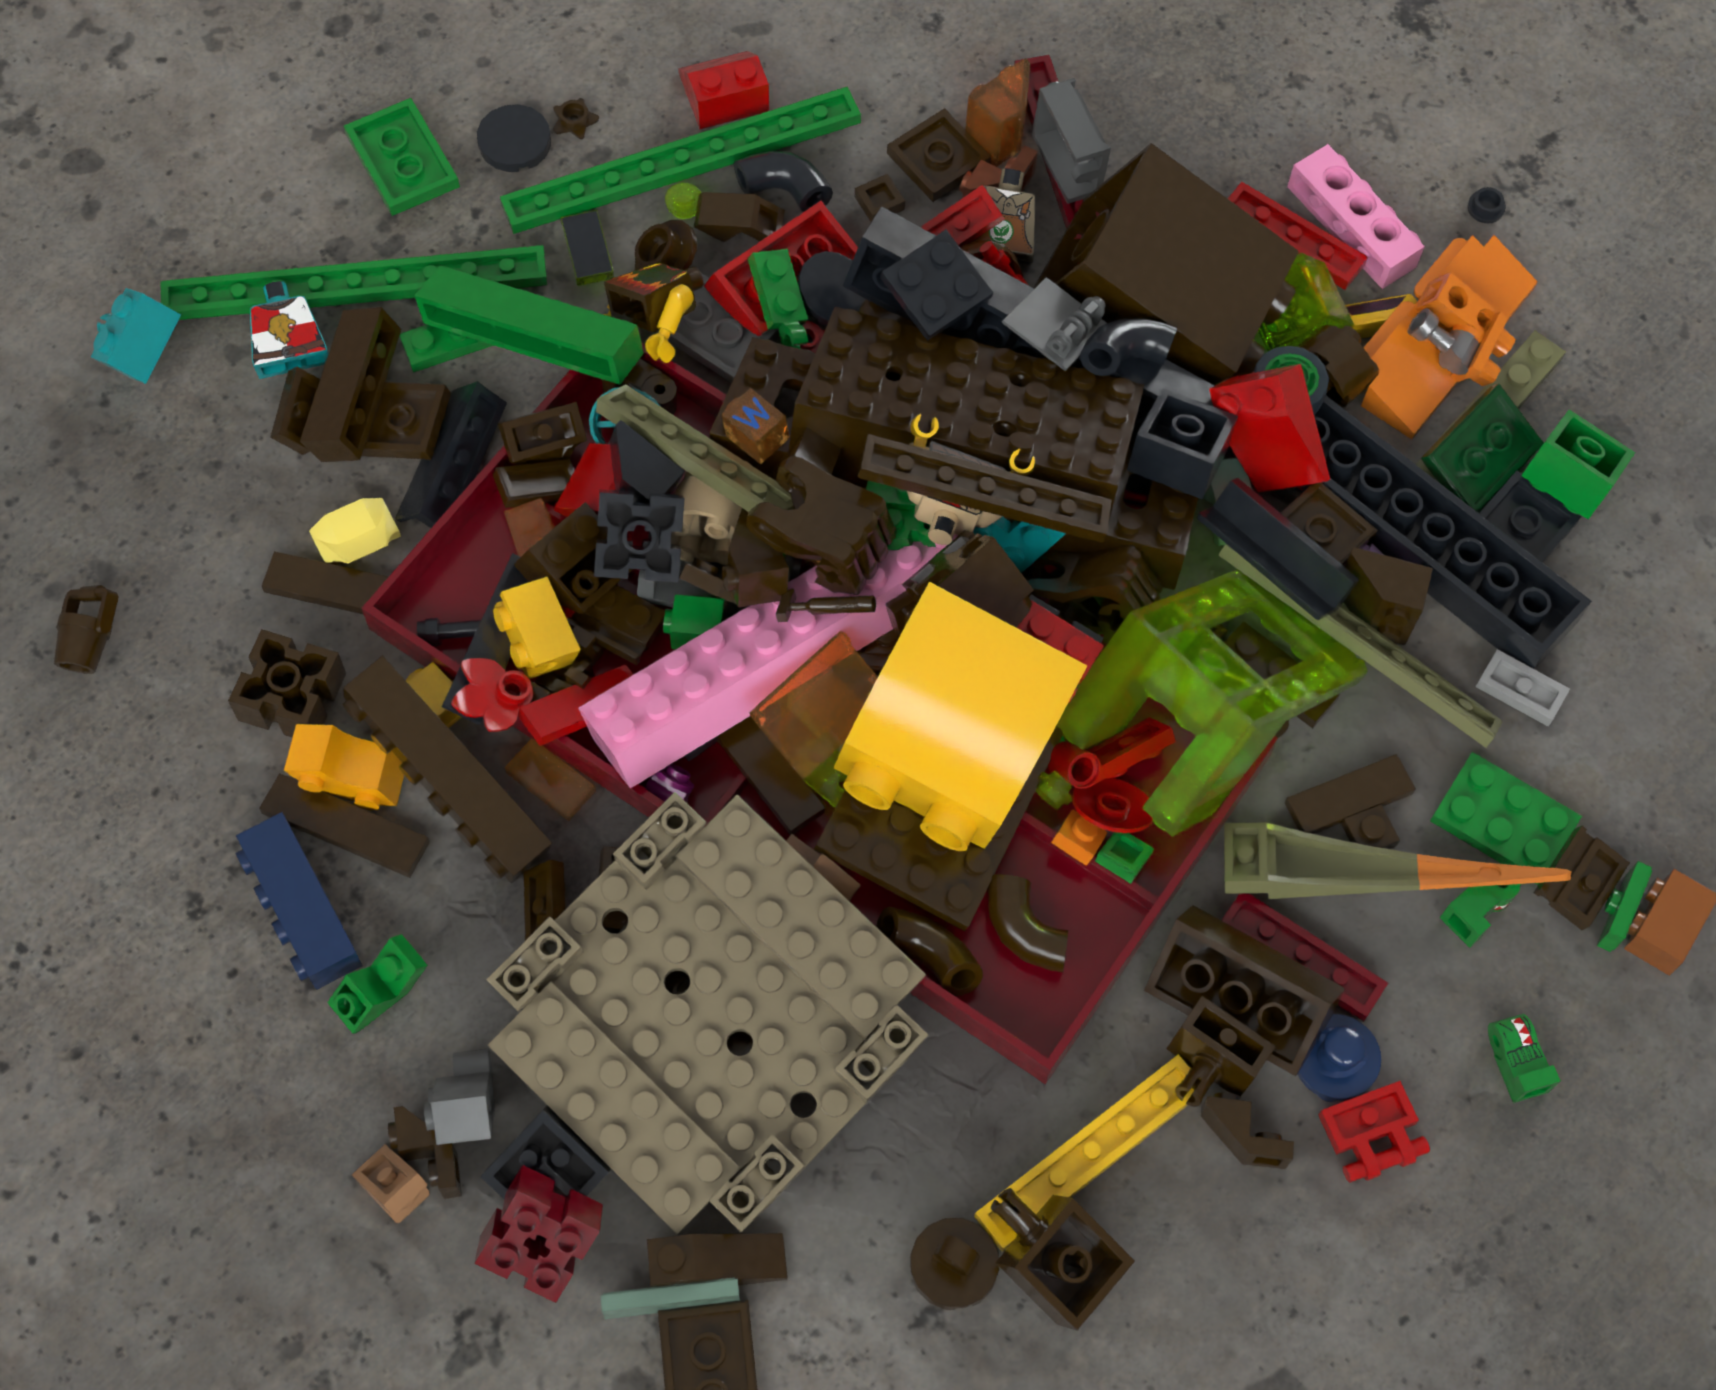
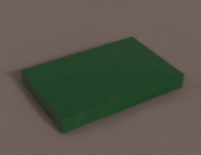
[1420,384,1544,513]

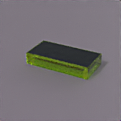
[560,210,614,286]

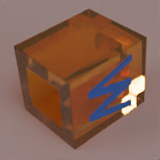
[721,388,789,464]

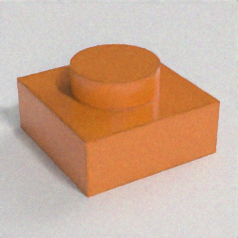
[1051,809,1108,866]

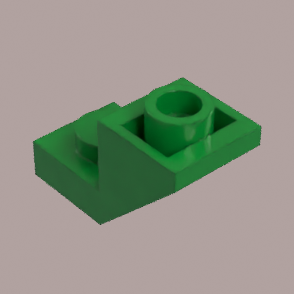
[327,934,428,1034]

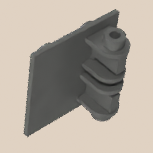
[1002,277,1107,371]

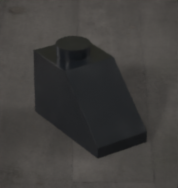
[609,420,684,503]

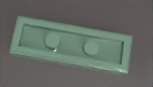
[601,1277,740,1319]

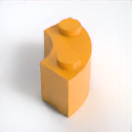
[284,724,404,810]

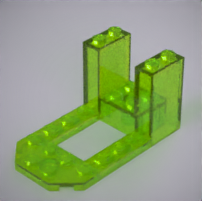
[1057,569,1368,837]

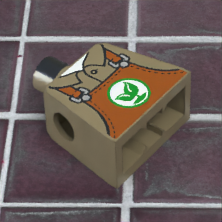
[975,168,1035,263]

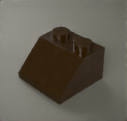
[1344,547,1433,645]

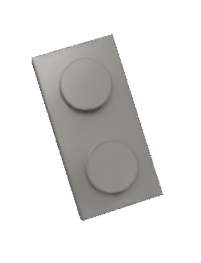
[1476,649,1570,727]

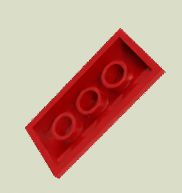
[704,201,858,337]

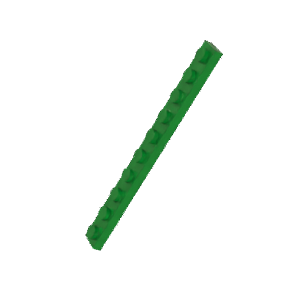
[500,86,861,234]
[160,245,548,320]

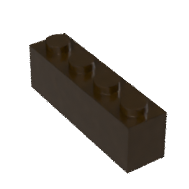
[300,307,402,462]

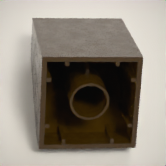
[1033,143,1299,385]

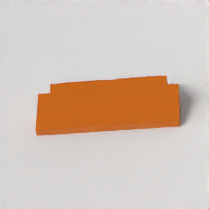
[1361,235,1537,440]

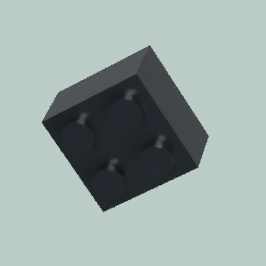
[1127,388,1238,499]

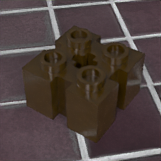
[228,629,346,738]

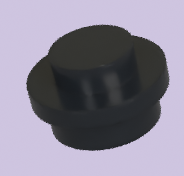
[1467,187,1506,224]

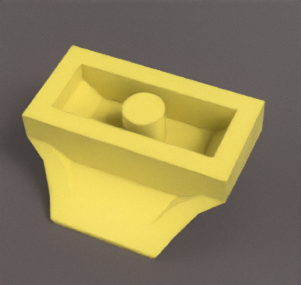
[309,498,401,565]

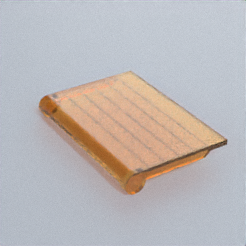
[749,631,878,779]

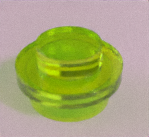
[665,183,701,219]
[1036,771,1072,810]

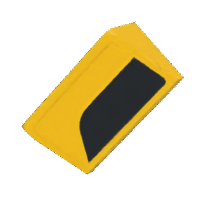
[1338,294,1417,338]

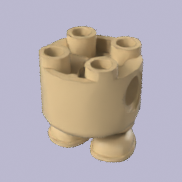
[671,461,752,565]

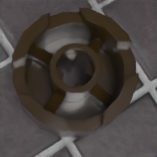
[1297,325,1379,409]

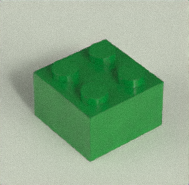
[1521,410,1636,520]

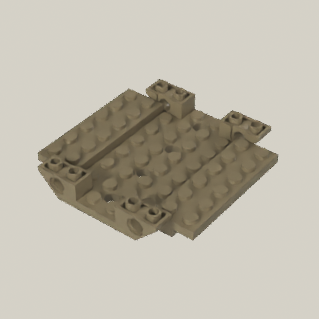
[486,792,929,1235]

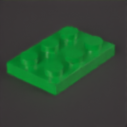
[344,98,460,216]
[1430,752,1582,885]

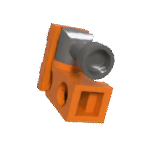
[1407,272,1516,386]

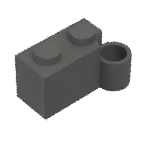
[424,1048,496,1145]

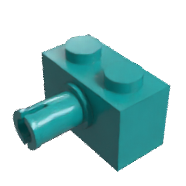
[91,288,181,384]

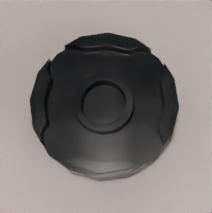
[477,104,551,172]
[796,251,865,327]

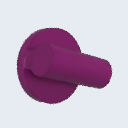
[644,763,694,803]

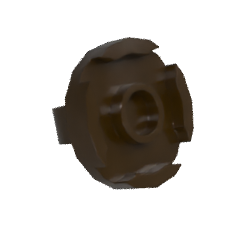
[910,1218,999,1310]

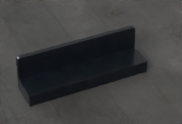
[395,381,507,528]
[1197,478,1360,620]

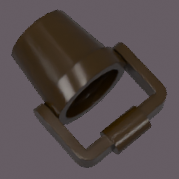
[54,585,119,674]

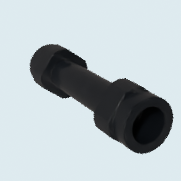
[417,618,481,646]

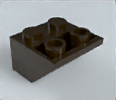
[514,502,633,614]

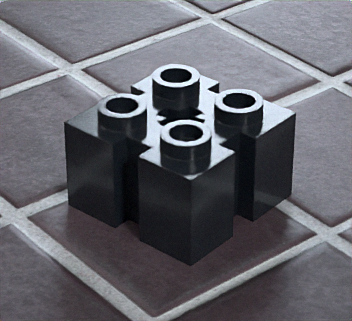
[594,489,685,583]

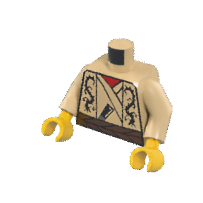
[907,414,1035,545]

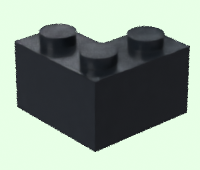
[481,1105,611,1199]

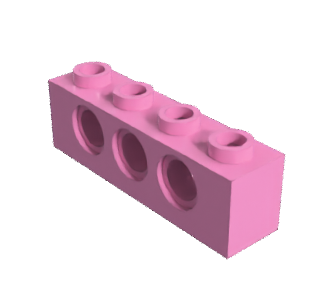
[1287,144,1425,289]

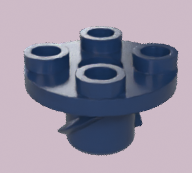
[1298,1014,1381,1102]

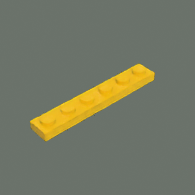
[974,1054,1194,1252]

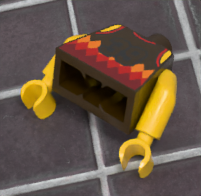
[603,263,704,363]

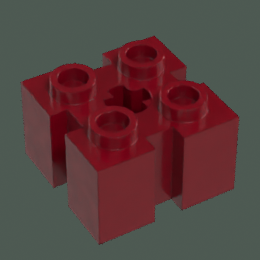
[474,1165,603,1303]

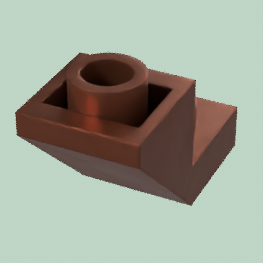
[959,145,1038,198]

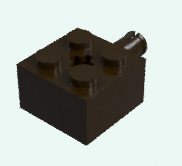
[991,1188,1135,1331]

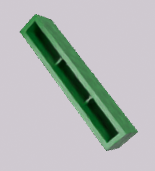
[414,265,644,385]

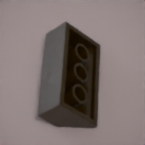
[1144,905,1345,1076]

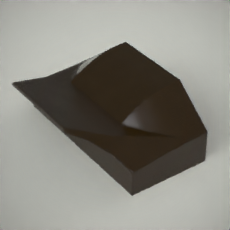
[497,402,587,465]

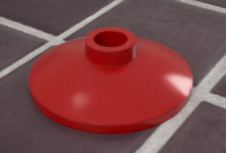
[1072,778,1155,833]

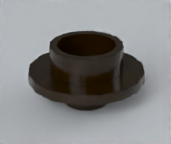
[634,220,697,271]

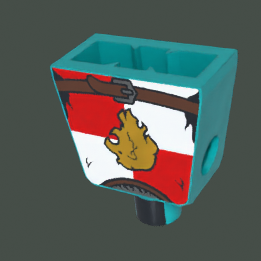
[250,281,329,379]

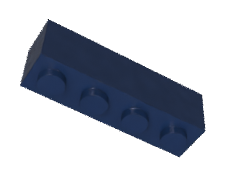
[235,812,363,990]

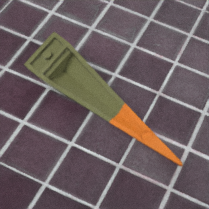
[1224,822,1571,899]

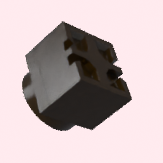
[902,530,1034,627]

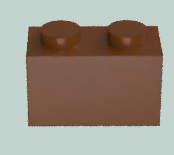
[1624,869,1716,976]

